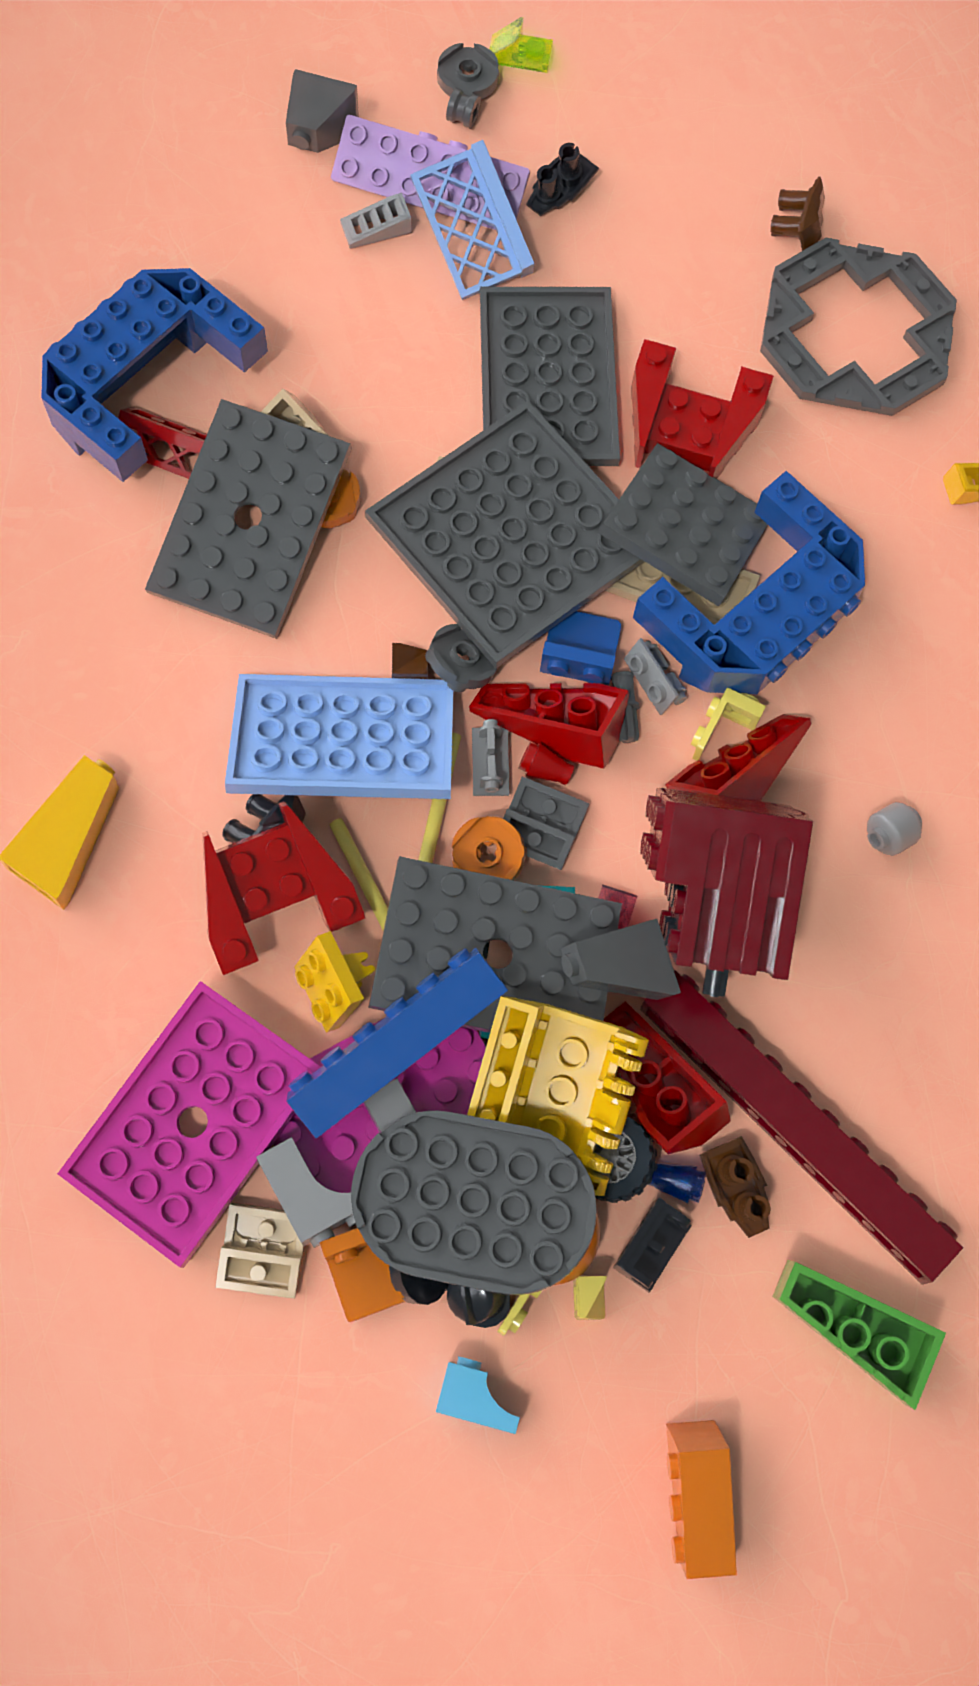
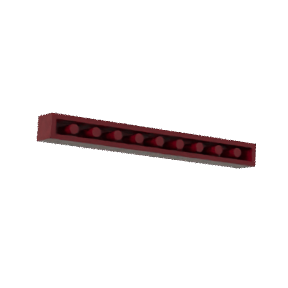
[639,970,964,1285]

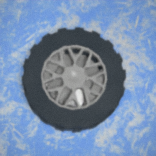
[594,1117,657,1203]

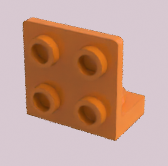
[319,1228,406,1323]

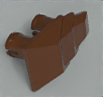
[770,176,825,251]
[699,1136,771,1238]

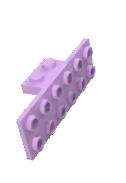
[331,115,530,230]

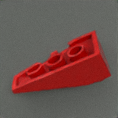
[469,683,629,769]

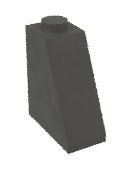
[561,918,681,1000]

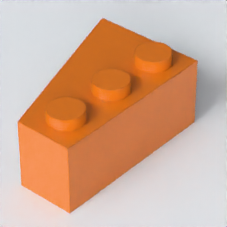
[666,1420,737,1579]

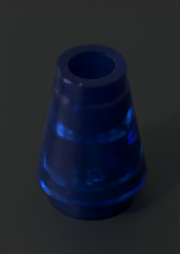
[647,1163,707,1204]

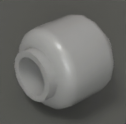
[867,802,922,856]

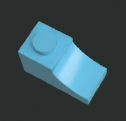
[436,1356,520,1434]

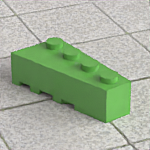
[772,1260,946,1410]

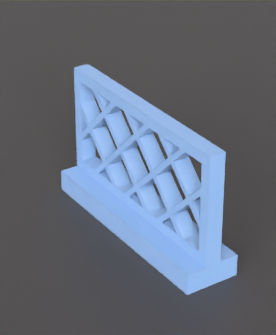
[410,140,534,300]

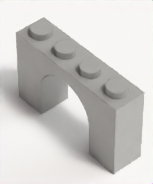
[256,1078,416,1248]

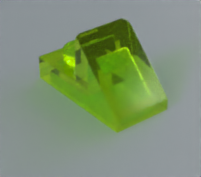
[489,17,553,73]

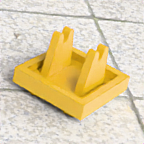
[294,931,375,1033]

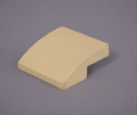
[215,1202,304,1299]

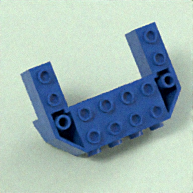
[41,268,268,482]
[633,471,865,695]

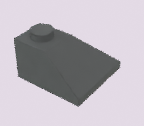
[285,69,359,153]

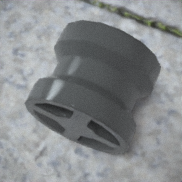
[446,88,481,129]

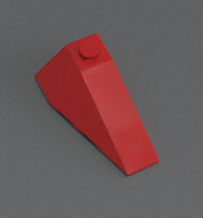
[665,714,812,801]
[603,1001,731,1155]

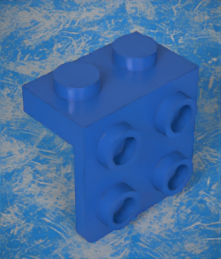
[540,611,621,686]

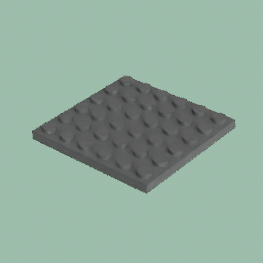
[365,400,645,668]

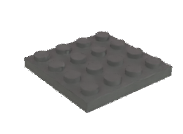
[598,443,767,607]

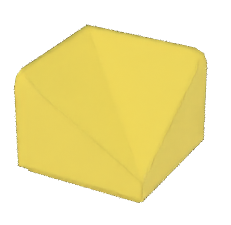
[573,1276,607,1320]

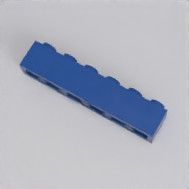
[286,948,508,1139]

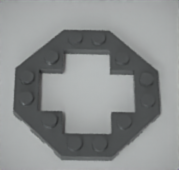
[760,237,957,416]

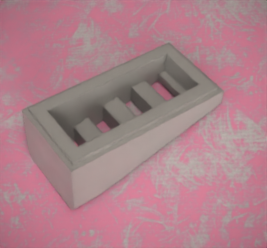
[340,193,411,249]

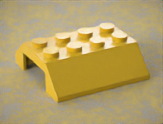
[467,996,649,1196]

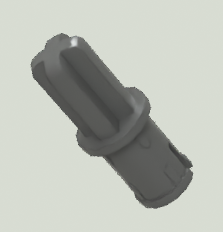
[611,671,640,744]

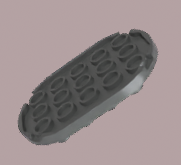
[351,1111,597,1295]

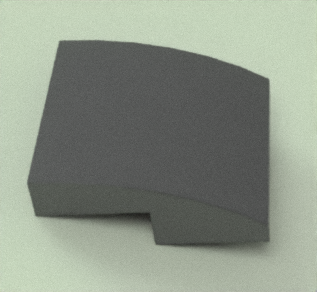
[503,776,590,870]

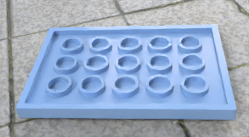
[225,674,453,799]

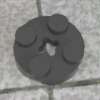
[437,43,499,99]
[425,624,497,692]

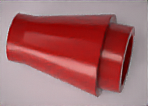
[518,742,575,786]

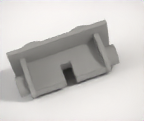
[624,638,687,715]
[472,719,509,796]

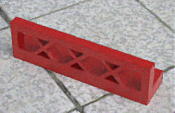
[118,406,207,479]

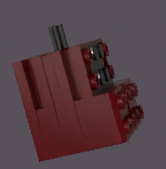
[640,788,813,997]

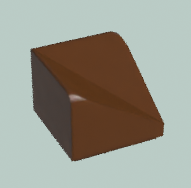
[392,643,428,679]

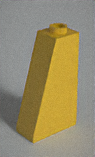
[0,755,119,910]

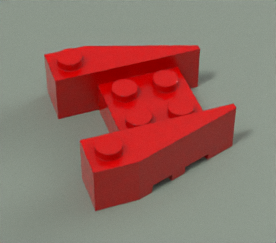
[631,339,774,479]
[202,802,366,975]

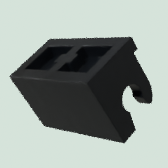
[613,1197,692,1293]

